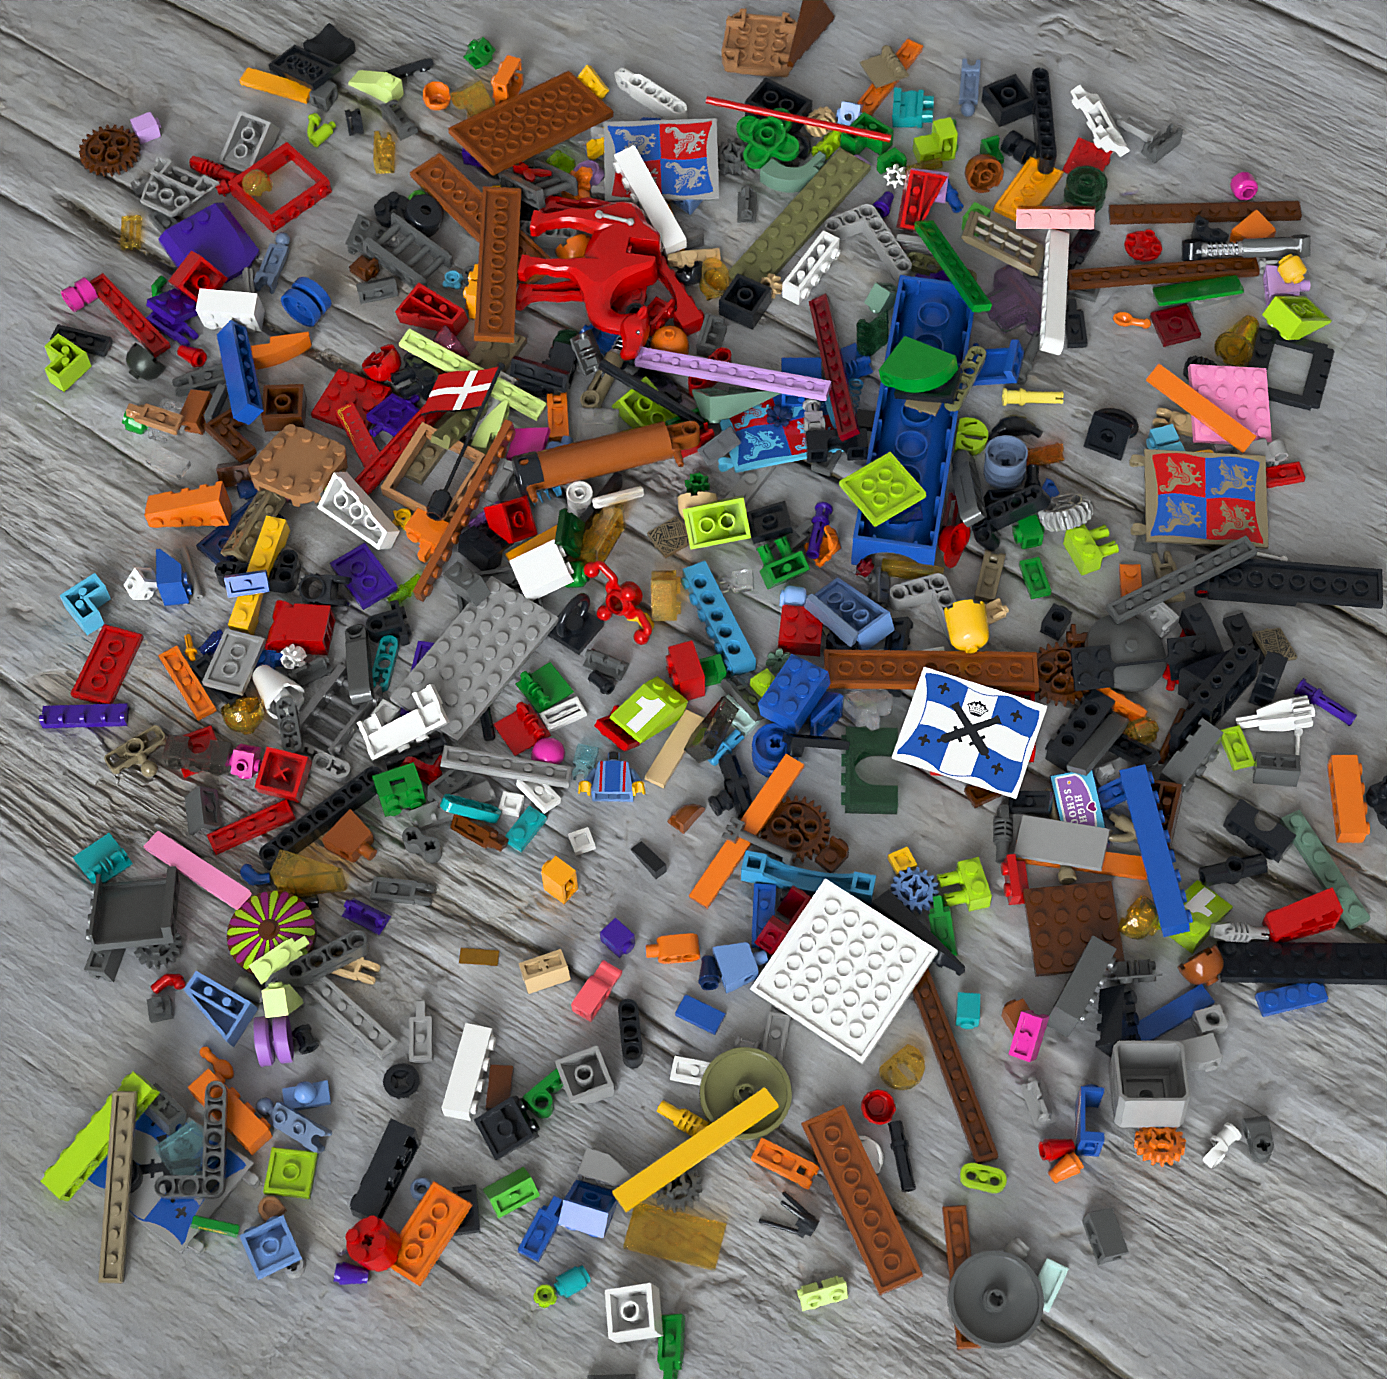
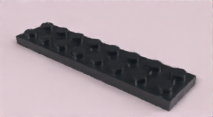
[1216,941,1387,985]

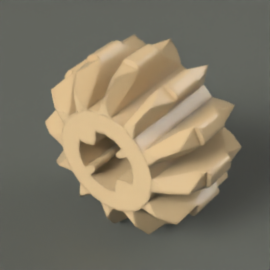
[805,107,837,138]

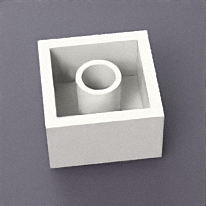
[605,1283,663,1343]

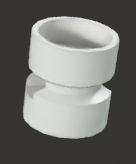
[566,481,593,518]

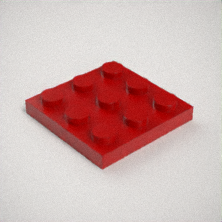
[311,369,392,431]

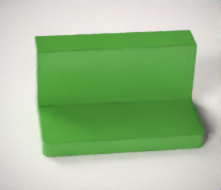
[483,1167,540,1218]

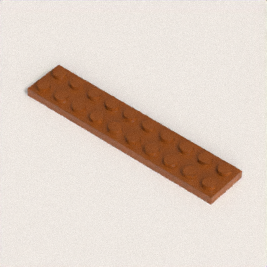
[410,153,550,284]
[474,186,521,343]
[824,649,1039,691]

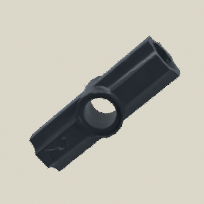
[718,754,752,818]
[1198,853,1268,887]

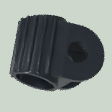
[297,573,352,607]

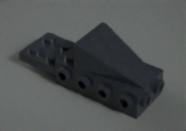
[1168,641,1260,757]

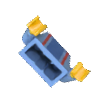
[578,751,646,802]

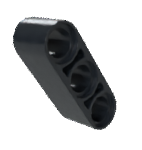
[618,999,643,1069]

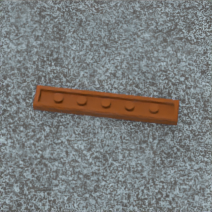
[942,1205,981,1349]

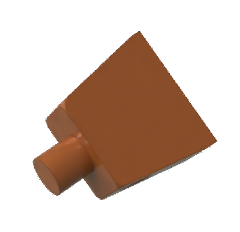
[322,809,377,863]

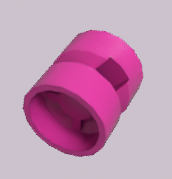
[61,277,98,313]

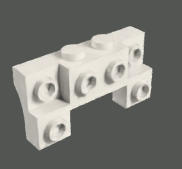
[1070,85,1130,157]
[357,684,450,761]

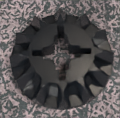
[383,1063,420,1100]

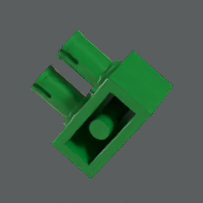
[756,536,810,590]

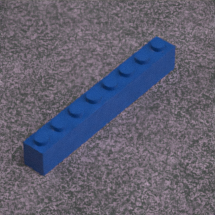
[1119,764,1193,937]

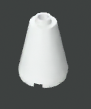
[252,665,305,719]

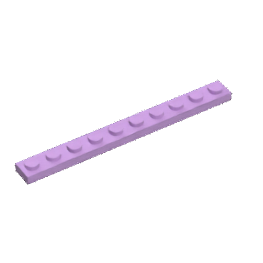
[634,347,832,401]

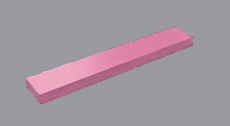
[143,831,252,910]

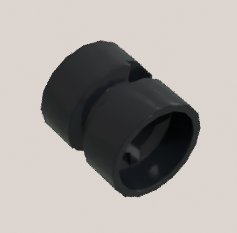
[1000,130,1036,165]

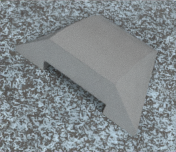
[140,154,219,217]

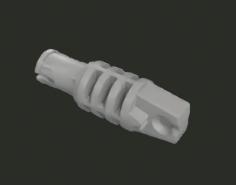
[1210,921,1270,942]

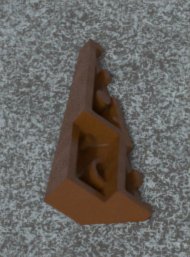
[787,0,835,68]

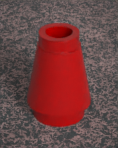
[177,345,207,367]
[1038,1138,1075,1162]

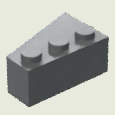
[1159,718,1224,793]

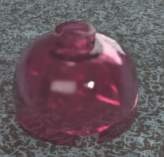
[433,325,470,359]

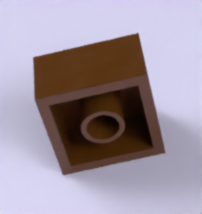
[261,384,307,432]

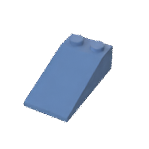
[814,577,895,650]

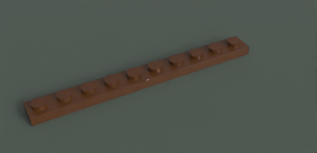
[1108,201,1302,225]
[1067,257,1260,290]
[912,968,998,1164]

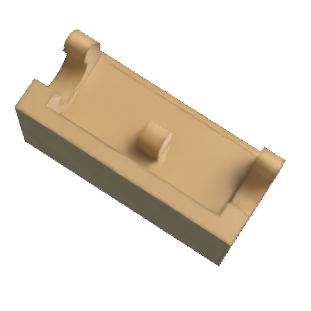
[518,949,571,994]

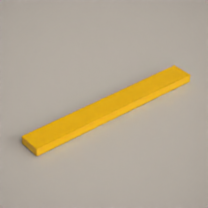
[612,1087,779,1212]

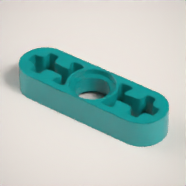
[372,635,399,693]
[440,794,502,823]

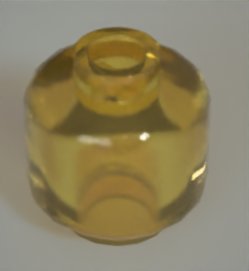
[1125,716,1159,745]

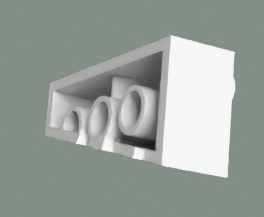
[317,472,400,550]

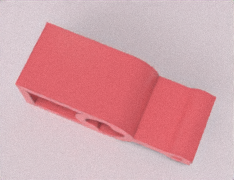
[571,960,622,1022]

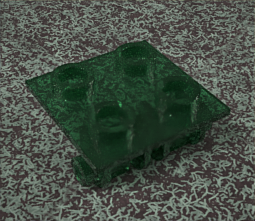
[856,309,889,357]

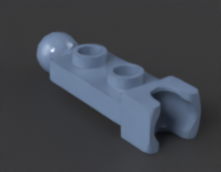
[959,58,981,117]
[254,232,290,294]
[256,1097,333,1153]

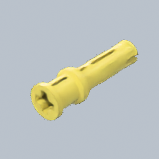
[1002,388,1064,406]

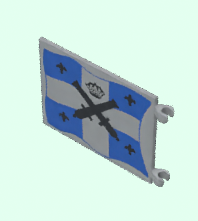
[85,1113,260,1256]

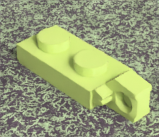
[249,936,310,984]

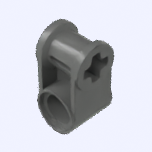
[1242,1116,1274,1163]

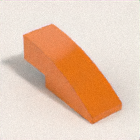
[251,332,312,370]

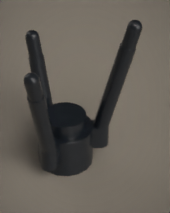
[759,1191,820,1238]

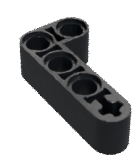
[972,485,1051,551]
[215,549,301,593]

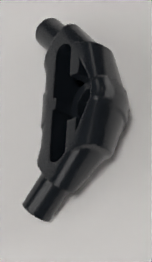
[988,415,1043,441]

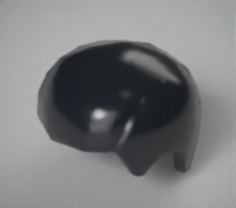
[675,261,705,285]

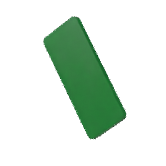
[1152,275,1244,306]

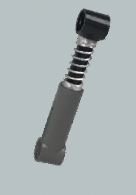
[1182,234,1311,261]

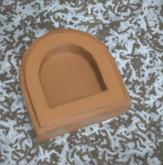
[258,1196,287,1222]

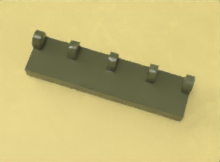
[430,402,488,450]

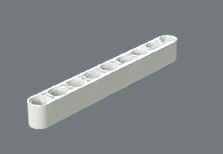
[1039,229,1069,355]

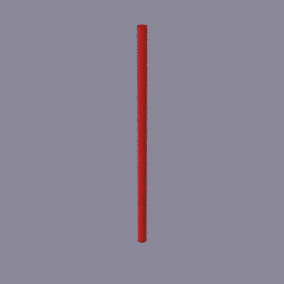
[706,96,891,142]

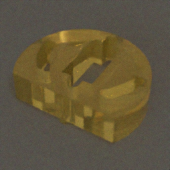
[879,1044,925,1090]

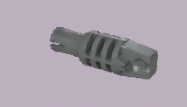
[993,804,1013,864]

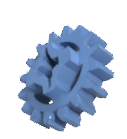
[890,867,939,915]

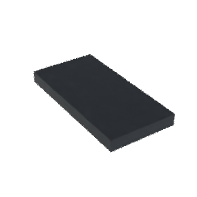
[268,45,341,91]

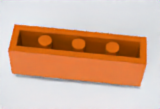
[1327,755,1370,843]
[188,1068,273,1155]

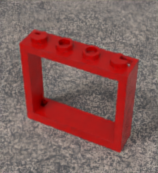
[228,142,332,233]

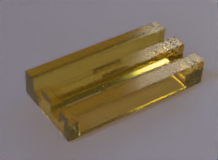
[120,215,142,250]

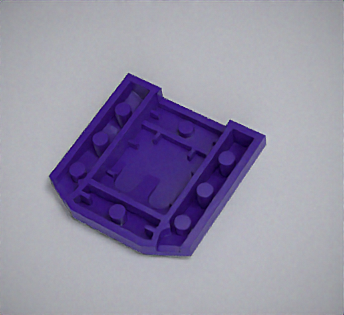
[158,203,260,284]

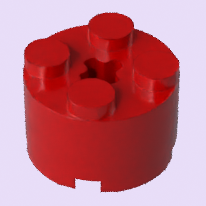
[345,1216,402,1272]

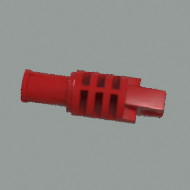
[189,156,238,182]

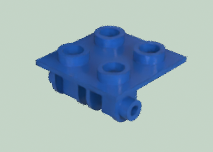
[841,343,873,381]

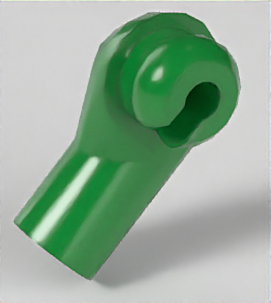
[151,276,167,297]

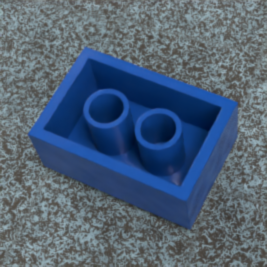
[758,654,831,734]

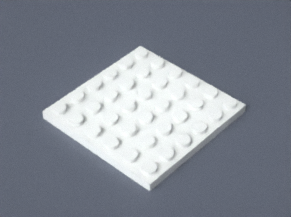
[750,879,938,1064]

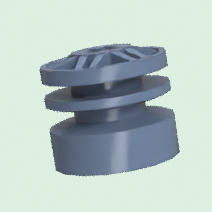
[983,435,1028,489]

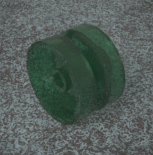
[1063,166,1108,213]

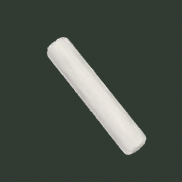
[592,486,644,508]

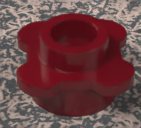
[855,558,874,578]

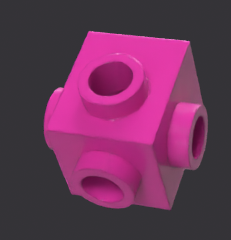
[229,744,262,779]

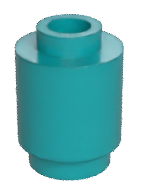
[554,1265,591,1298]

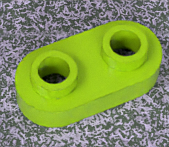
[960,1163,1007,1193]

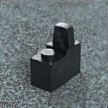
[542,341,578,389]

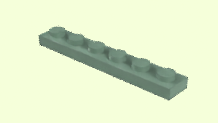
[1279,810,1370,930]

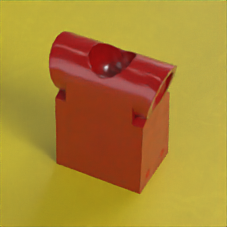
[265,600,336,656]

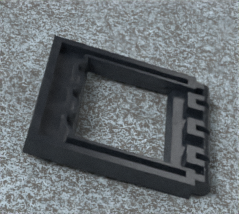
[1247,327,1335,411]

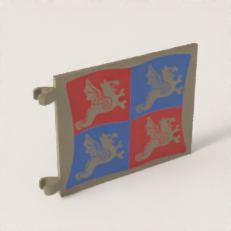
[1129,449,1269,549]

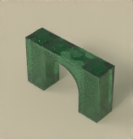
[841,727,898,815]

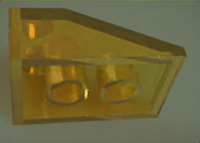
[270,849,348,897]

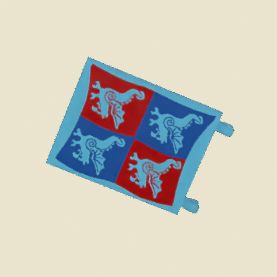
[718,377,843,473]

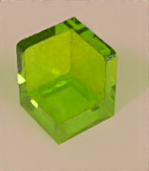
[546,149,576,174]

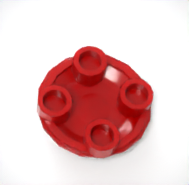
[1124,229,1162,262]

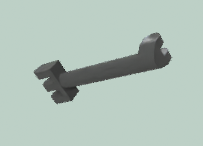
[722,817,797,866]

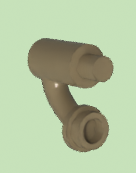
[1109,812,1137,842]

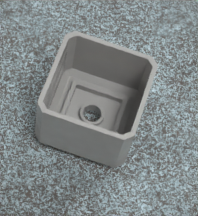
[1108,1041,1190,1128]

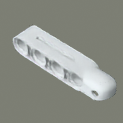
[614,68,687,120]

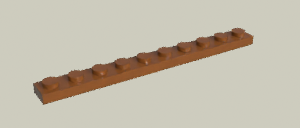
[413,419,516,602]

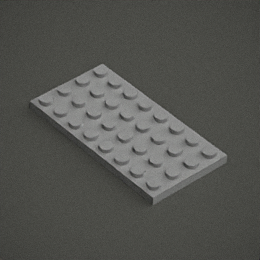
[390,576,559,744]

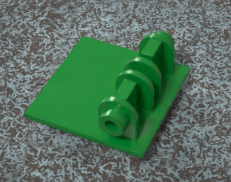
[515,662,574,714]

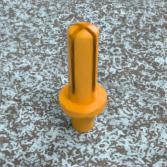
[184,634,197,661]

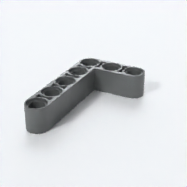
[154,1081,228,1199]

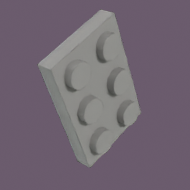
[202,628,266,696]

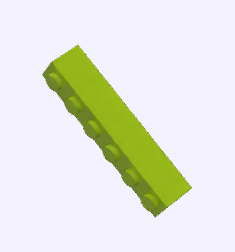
[41,1072,160,1202]

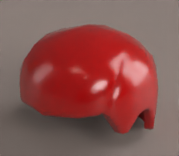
[861,1089,896,1125]

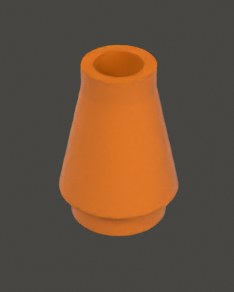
[1048,1152,1084,1184]

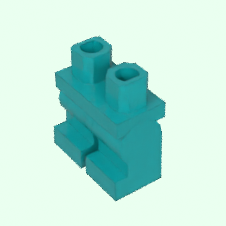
[892,88,934,128]

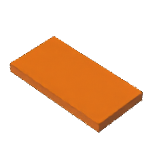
[390,1181,472,1286]

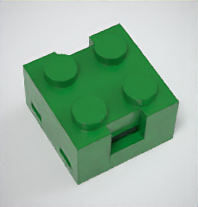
[372,762,426,817]

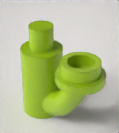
[307,113,336,148]

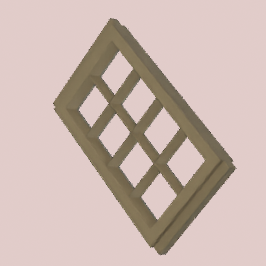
[961,211,1045,277]

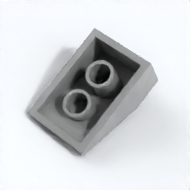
[218,111,280,172]

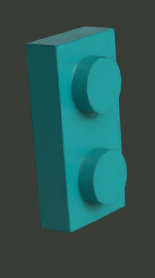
[505,806,547,853]

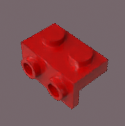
[647,297,676,337]
[594,705,640,752]
[1001,854,1029,905]

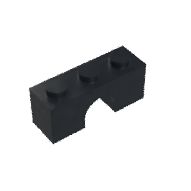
[805,428,868,463]
[1248,651,1288,707]
[1223,799,1297,863]

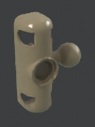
[104,725,167,777]

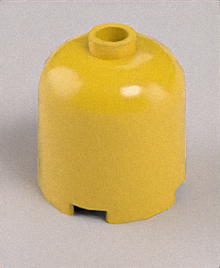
[944,599,989,653]

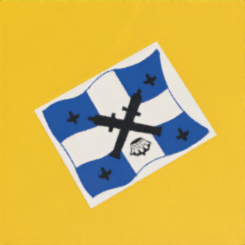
[892,667,1047,799]

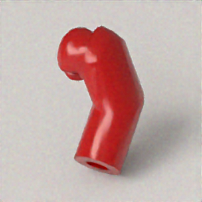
[151,974,186,994]

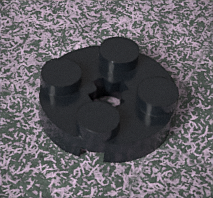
[374,192,409,228]

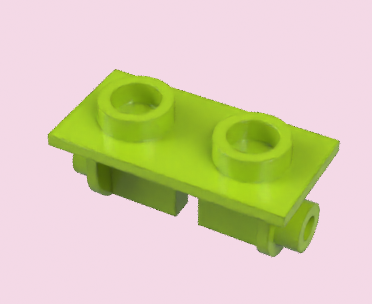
[811,131,842,161]

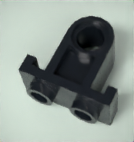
[366,599,412,646]

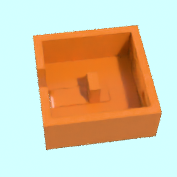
[491,55,524,105]

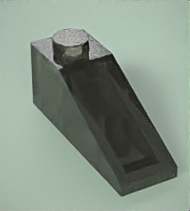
[684,696,739,763]

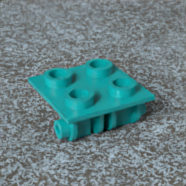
[73,833,133,884]

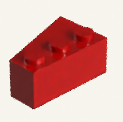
[896,169,948,232]

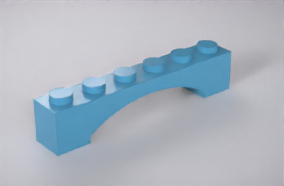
[741,850,876,906]

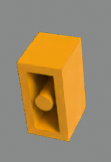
[541,855,578,904]

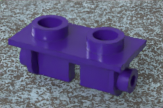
[342,898,391,935]

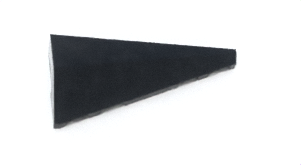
[869,890,965,976]

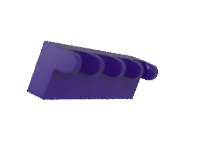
[39,703,129,728]

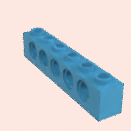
[681,561,756,676]

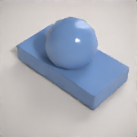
[282,1080,331,1111]

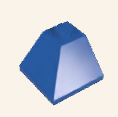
[809,691,844,736]

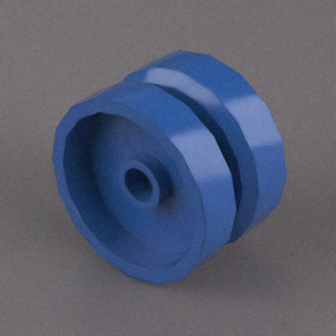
[280,277,332,327]
[752,723,799,778]

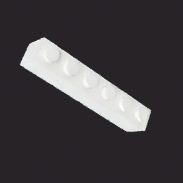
[613,145,687,257]

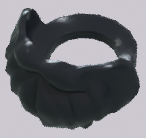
[788,131,811,160]

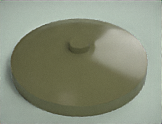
[699,1047,792,1140]

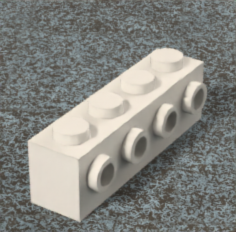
[782,231,840,305]

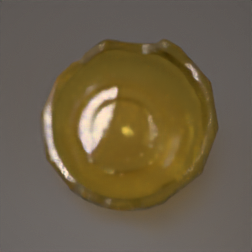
[242,169,273,197]

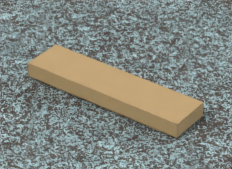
[645,710,705,789]

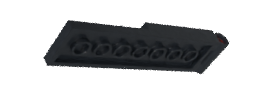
[1194,554,1383,609]

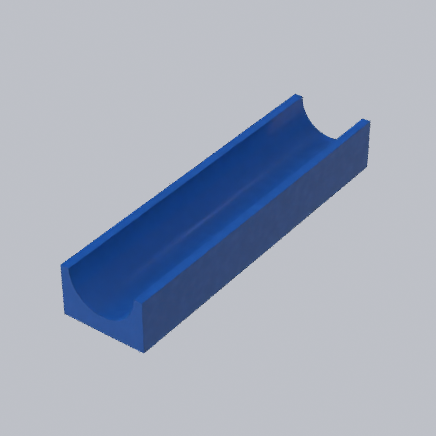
[851,275,975,576]

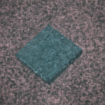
[154,1120,218,1175]

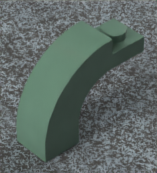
[760,151,825,193]

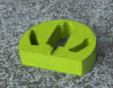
[954,417,988,456]

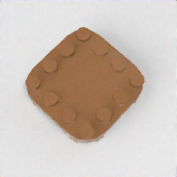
[721,8,797,77]
[248,424,348,507]

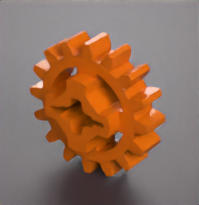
[1134,1127,1186,1167]

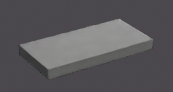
[1014,815,1110,872]

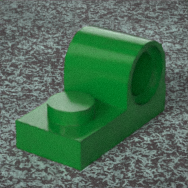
[522,1068,563,1119]

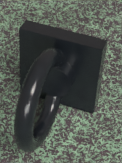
[1083,408,1139,461]
[548,593,604,655]

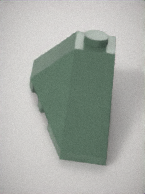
[692,387,781,423]

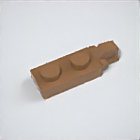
[126,403,184,436]

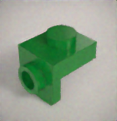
[876,147,907,175]

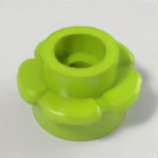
[533,1285,557,1308]

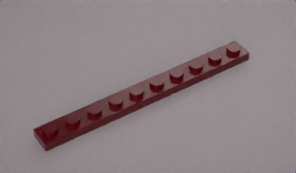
[808,293,860,441]

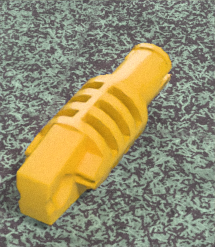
[657,1100,709,1136]

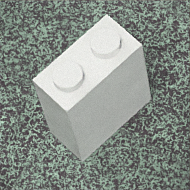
[509,540,574,601]

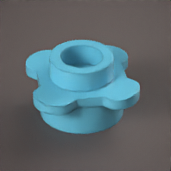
[442,270,463,290]

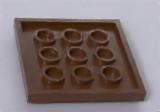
[1023,881,1125,977]

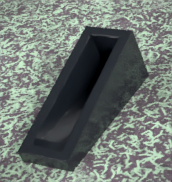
[983,489,1022,507]
[631,841,667,879]

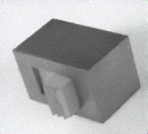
[131,175,149,196]

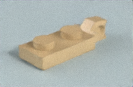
[667,248,721,269]

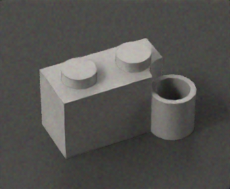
[1232,438,1288,467]

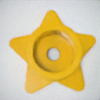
[392,508,412,531]

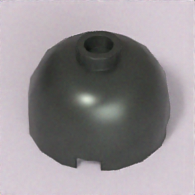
[126,342,166,380]

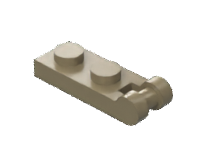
[974,550,1006,603]

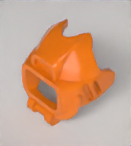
[804,525,841,568]

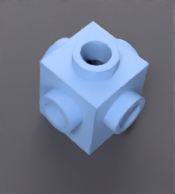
[836,101,863,126]

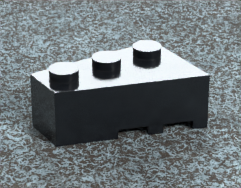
[1096,984,1141,1057]

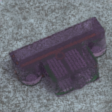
[986,265,1042,336]

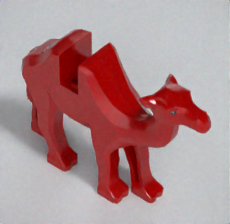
[516,195,662,361]

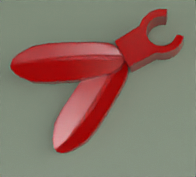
[513,162,552,182]

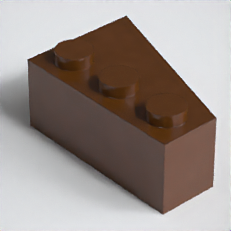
[1151,780,1183,850]

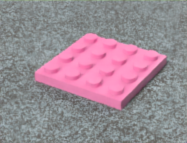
[1188,364,1272,445]

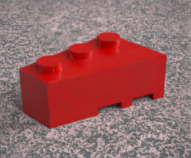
[395,282,468,336]
[1262,887,1343,943]

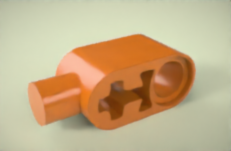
[645,933,700,964]

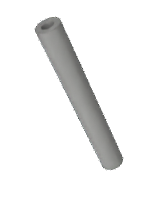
[180,546,203,600]

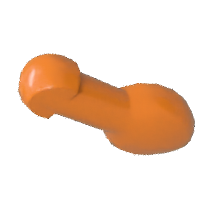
[1113,312,1151,329]
[199,1046,234,1079]

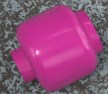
[1230,172,1258,201]

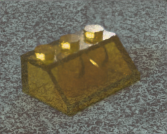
[575,504,625,564]

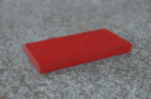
[70,624,144,704]

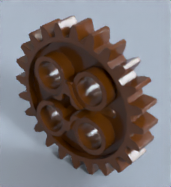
[79,124,141,177]
[1035,642,1092,707]
[760,795,831,863]

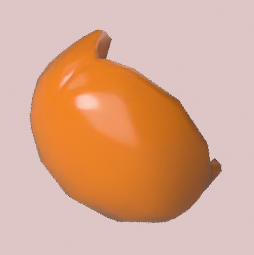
[423,81,451,111]

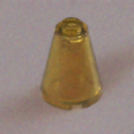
[1214,315,1259,367]

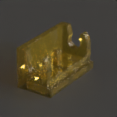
[373,131,395,174]

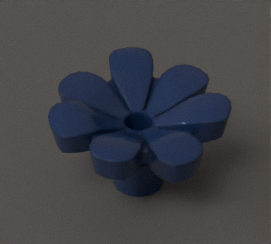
[767,405,793,427]

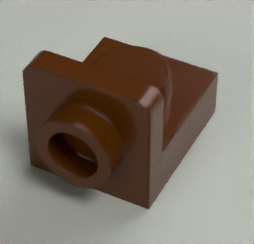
[349,255,380,282]
[1066,624,1088,648]
[815,836,849,873]

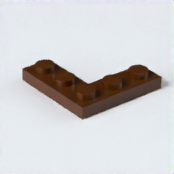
[204,408,257,463]

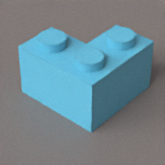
[59,573,111,636]

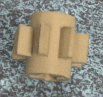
[760,273,783,298]

